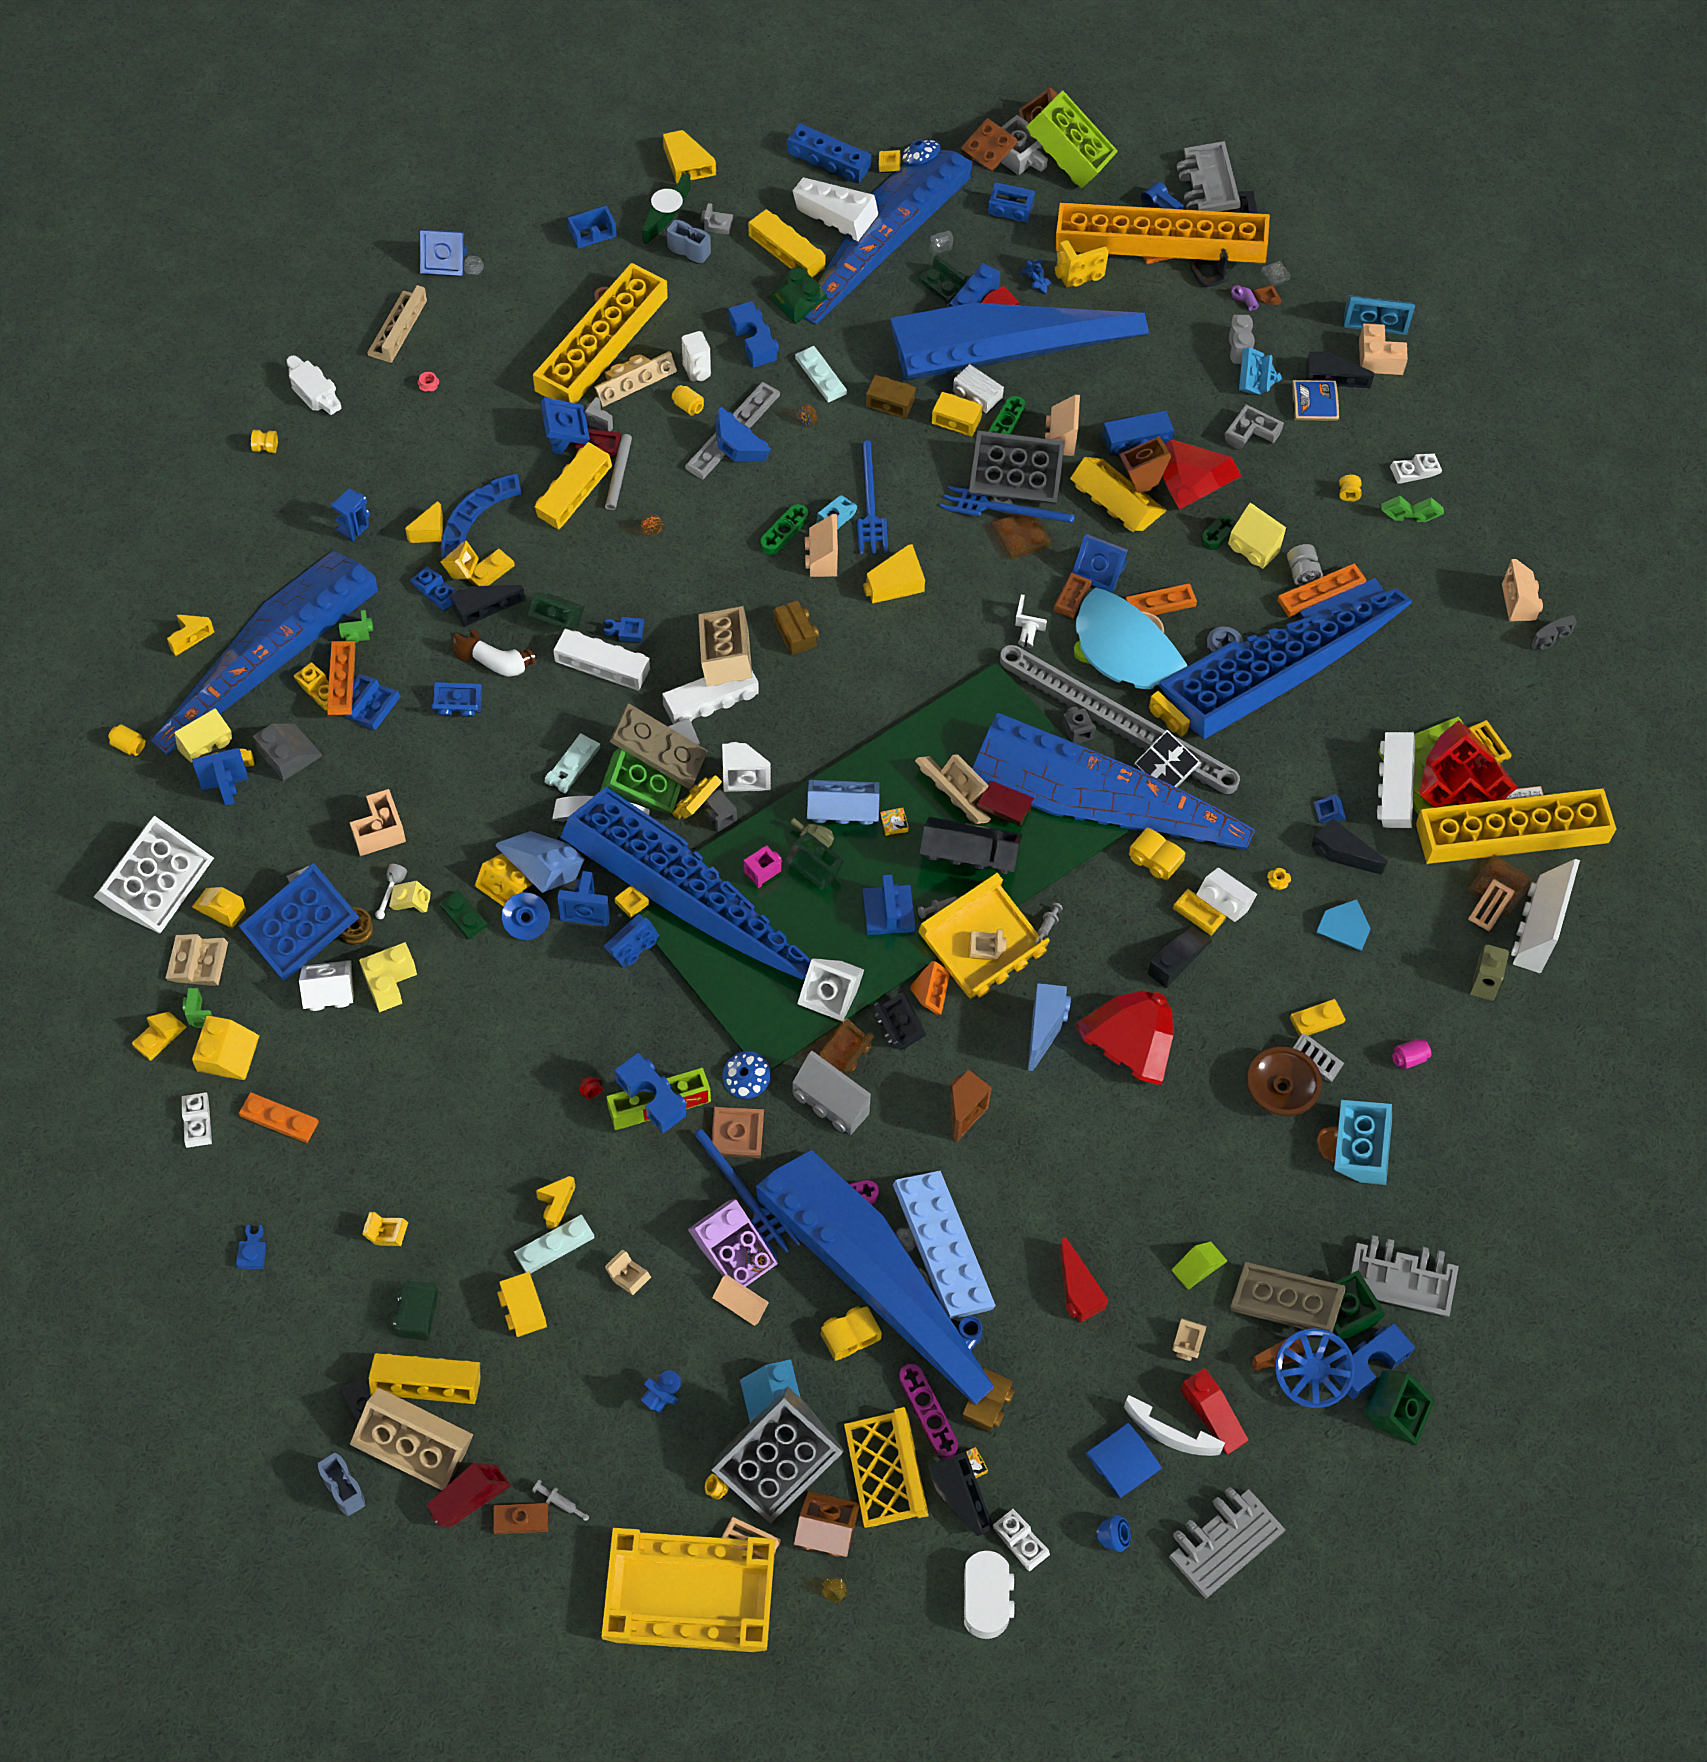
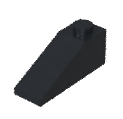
[1306,351,1374,388]
[450,585,525,627]
[1311,818,1388,875]
[1148,926,1212,988]
[928,1452,994,1536]

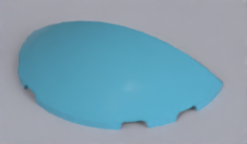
[1076,588,1188,689]

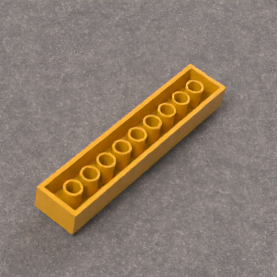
[1056,203,1270,263]

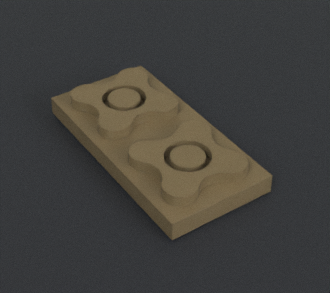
[609,703,708,789]
[1230,1262,1346,1332]

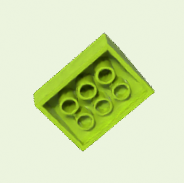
[1026,90,1118,189]

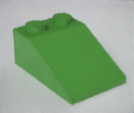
[600,748,682,814]

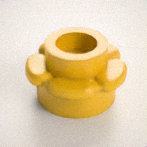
[1267,868,1291,890]
[705,1474,729,1499]

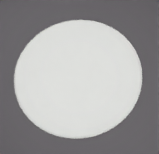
[651,189,683,213]

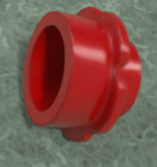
[579,1077,603,1099]

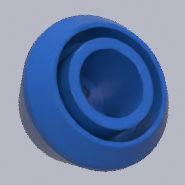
[1097,1514,1131,1552]

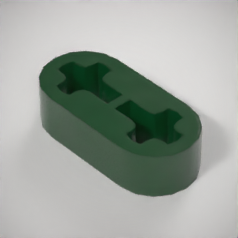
[1201,515,1236,550]

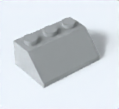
[793,1051,871,1135]

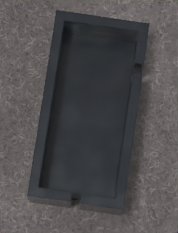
[919,817,1022,874]

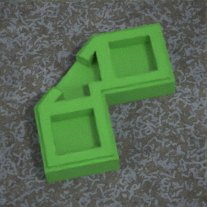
[1381,496,1444,522]

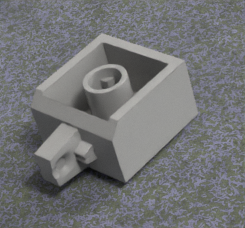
[1000,115,1048,175]

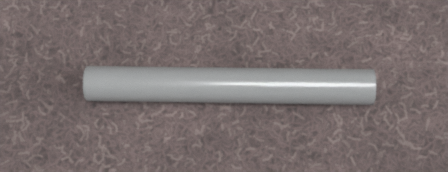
[605,434,632,510]

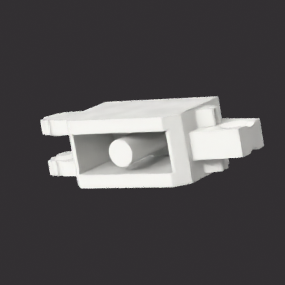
[287,356,341,415]

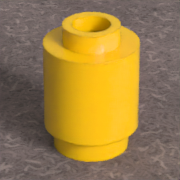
[672,385,704,415]
[108,724,146,756]

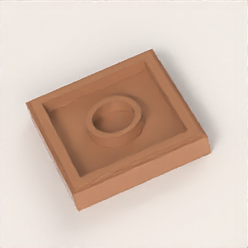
[711,1107,764,1158]

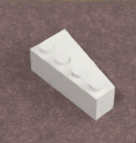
[793,177,878,241]

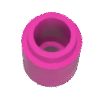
[1392,1039,1431,1070]

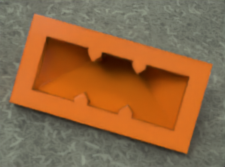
[910,961,950,1015]

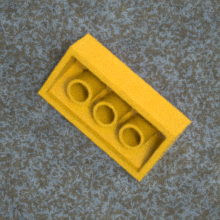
[1070,457,1167,532]

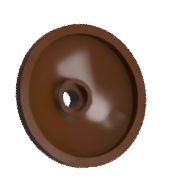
[1247,1047,1322,1116]

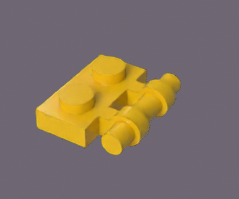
[672,775,722,819]

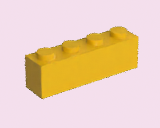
[748,209,825,278]
[535,442,612,530]
[369,1353,480,1404]

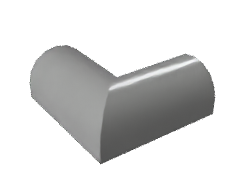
[1225,405,1284,449]

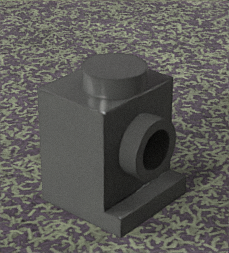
[1062,707,1096,744]
[703,790,737,832]

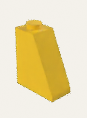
[663,130,716,183]
[863,544,925,603]

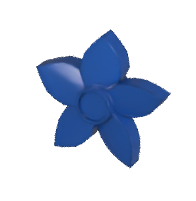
[1020,259,1043,278]
[1031,269,1052,294]

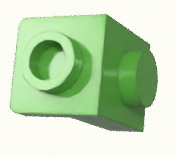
[339,610,373,644]
[183,988,212,1028]

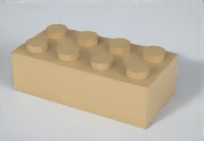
[698,606,752,686]

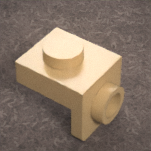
[969,929,1006,960]
[605,1250,651,1295]
[1172,1318,1206,1361]

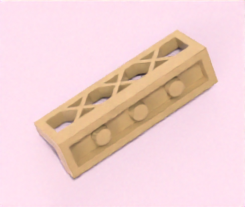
[367,285,427,363]

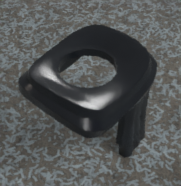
[1190,249,1228,287]

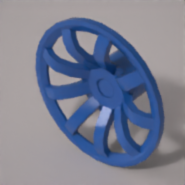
[1275,1328,1355,1408]

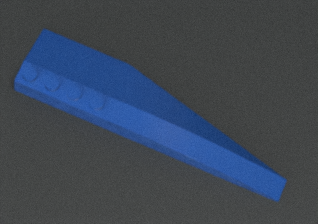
[890,303,1149,381]
[756,1150,994,1405]

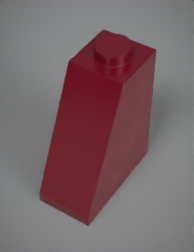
[427,1463,511,1527]

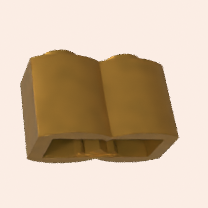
[962,1368,1015,1433]

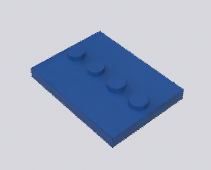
[239,863,360,981]

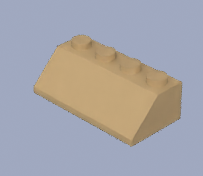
[350,1388,473,1490]

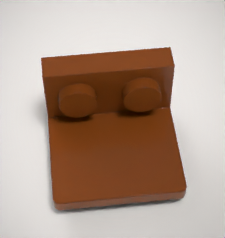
[961,118,1018,171]

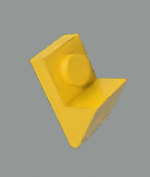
[167,615,214,656]
[132,1012,186,1061]
[536,1176,575,1230]

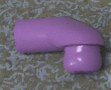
[1231,285,1259,311]

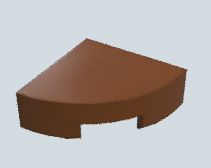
[1253,285,1281,305]

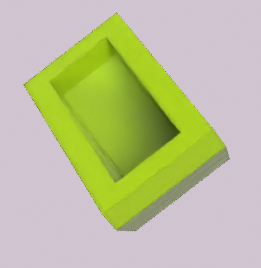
[1171,1241,1227,1290]

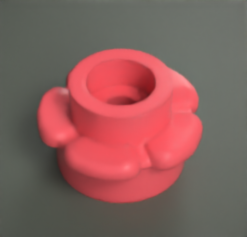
[418,372,439,392]

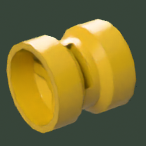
[251,430,278,453]

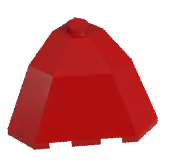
[1162,440,1242,510]
[1419,720,1518,808]
[1076,990,1173,1085]

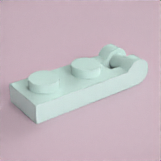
[544,733,600,794]

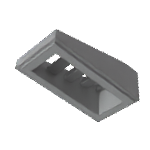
[1293,1033,1344,1083]

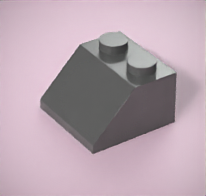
[253,724,322,781]

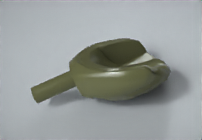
[790,818,834,857]

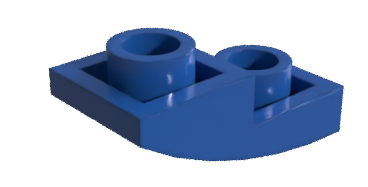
[411,567,457,611]

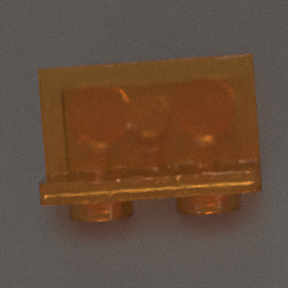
[818,1019,874,1074]

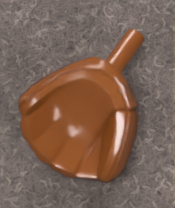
[1317,1126,1339,1163]

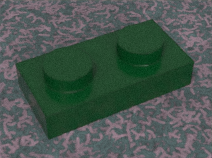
[439,890,488,940]

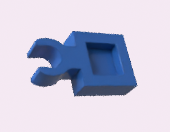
[604,617,644,643]
[236,1225,266,1269]

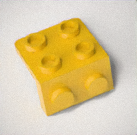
[1055,240,1109,288]

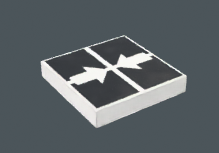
[1135,730,1201,787]

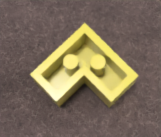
[359,942,417,1012]

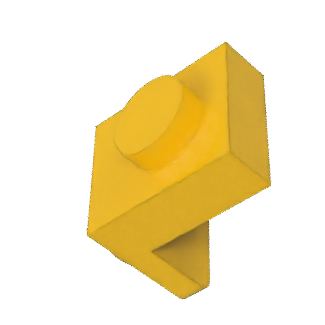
[363,1212,408,1246]

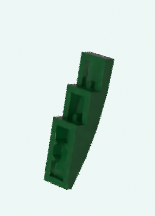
[642,173,691,244]

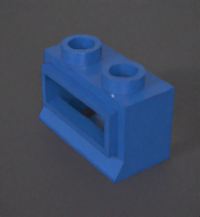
[988,182,1035,222]
[568,206,617,249]
[331,488,370,542]

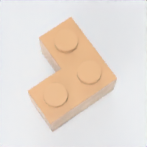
[1359,323,1408,375]
[350,789,406,856]

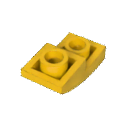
[293,663,329,711]

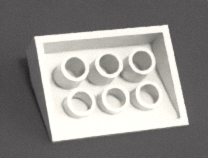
[94,816,214,933]
[1511,859,1580,973]

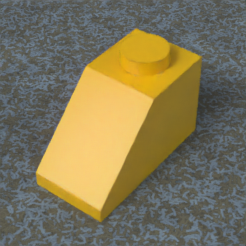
[192,887,246,929]

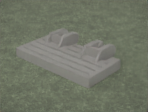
[1176,141,1240,212]
[1350,1235,1459,1317]
[1169,1487,1285,1599]

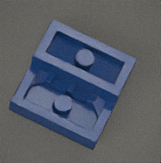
[343,674,401,731]
[1085,1423,1162,1498]

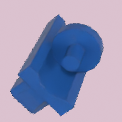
[640,1370,681,1413]

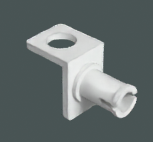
[1015,594,1047,648]

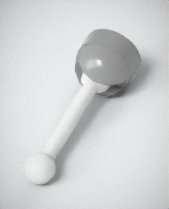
[375,864,407,919]

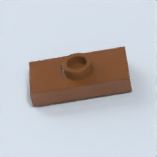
[1053,573,1092,619]
[493,1503,548,1534]

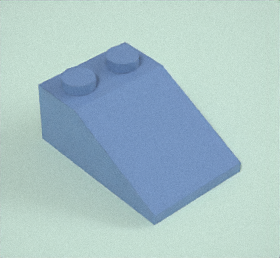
[496,831,585,893]
[1028,983,1071,1071]

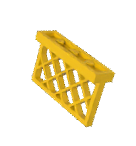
[844,1407,929,1528]

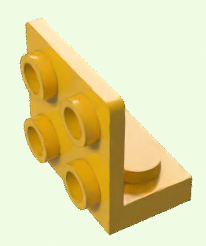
[475,853,534,907]

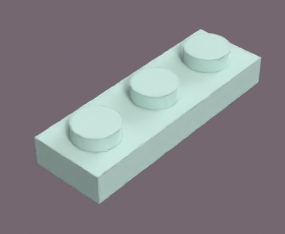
[795,346,847,402]
[514,1214,594,1274]

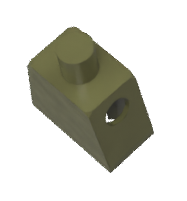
[1470,945,1509,1001]

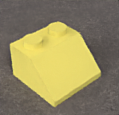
[1228,503,1286,569]
[175,708,232,763]

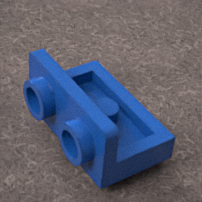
[432,682,482,716]

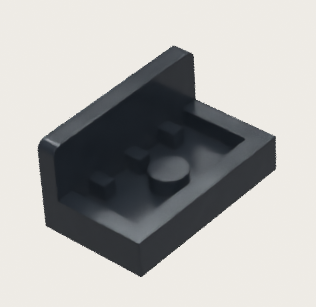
[874,993,927,1050]

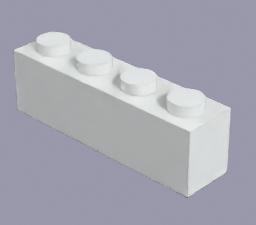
[554,629,650,691]
[663,671,758,724]
[1377,732,1416,828]

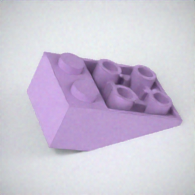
[688,1200,778,1287]

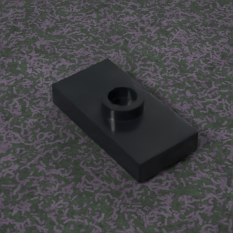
[339,1376,372,1423]

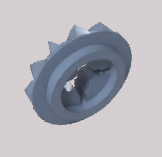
[1207,627,1243,653]

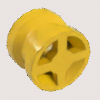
[1339,475,1362,501]

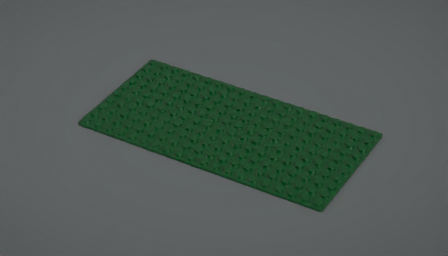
[633,664,1132,1071]

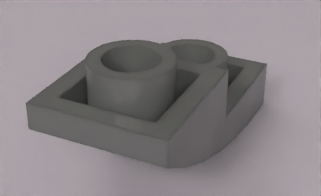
[1531,615,1577,650]

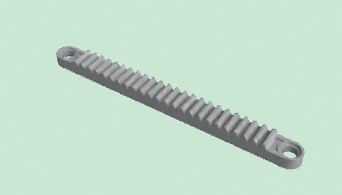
[1000,645,1240,794]

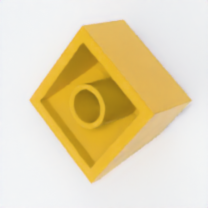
[192,1016,259,1080]

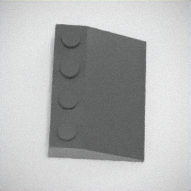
[969,431,1065,504]
[712,1386,844,1524]

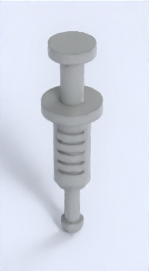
[918,897,959,919]
[1035,903,1063,945]
[532,1480,589,1521]

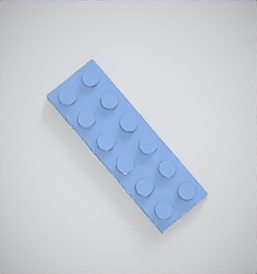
[893,1171,996,1320]

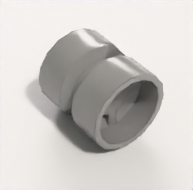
[1287,544,1323,586]

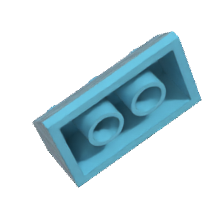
[1334,1100,1392,1185]

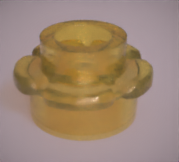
[822,1578,848,1603]

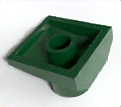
[769,267,828,324]
[1333,1270,1385,1339]

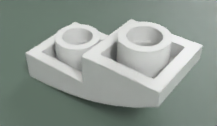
[1390,454,1442,484]
[182,1093,212,1148]
[993,1509,1050,1572]

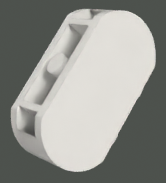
[964,1551,1014,1639]

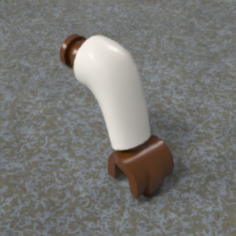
[452,629,535,677]

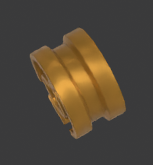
[340,907,373,945]

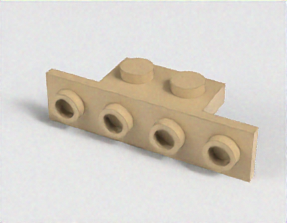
[595,351,677,407]
[915,754,991,824]

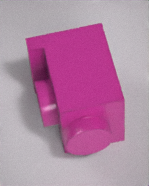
[744,845,782,888]

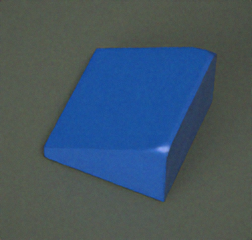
[1314,794,1346,823]

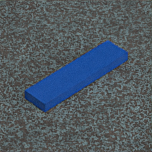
[1299,578,1385,619]

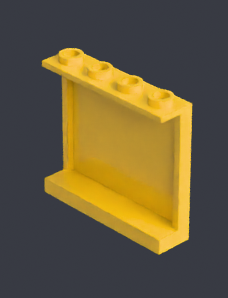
[918,873,1050,999]

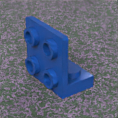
[603,914,660,968]

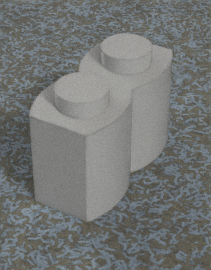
[1228,315,1255,364]

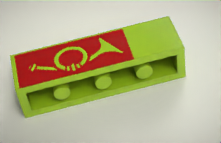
[607,1068,711,1130]

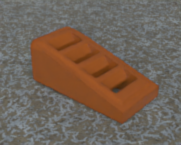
[1251,1338,1305,1371]

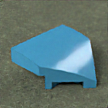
[1239,347,1282,395]
[1316,899,1371,951]

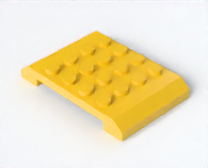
[602,1528,775,1652]

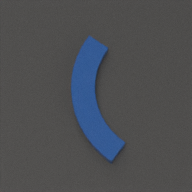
[441,473,522,560]

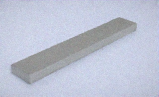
[685,382,780,480]

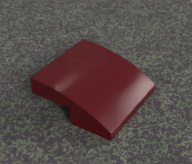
[977,780,1034,826]

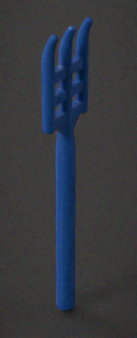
[857,440,888,554]
[940,485,1075,523]
[695,1129,800,1261]

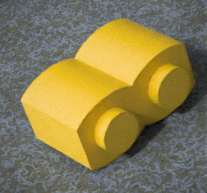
[1129,828,1185,880]
[821,1306,882,1361]

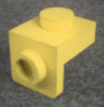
[389,881,430,913]

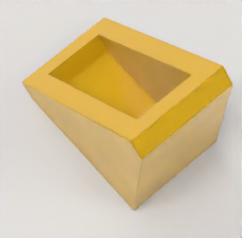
[405,501,443,543]
[441,541,479,580]

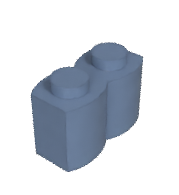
[667,220,711,263]
[318,1453,365,1516]

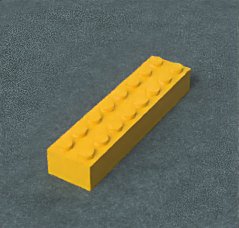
[533,263,668,403]
[1416,789,1616,864]

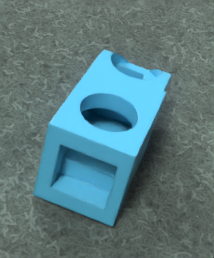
[816,496,857,529]

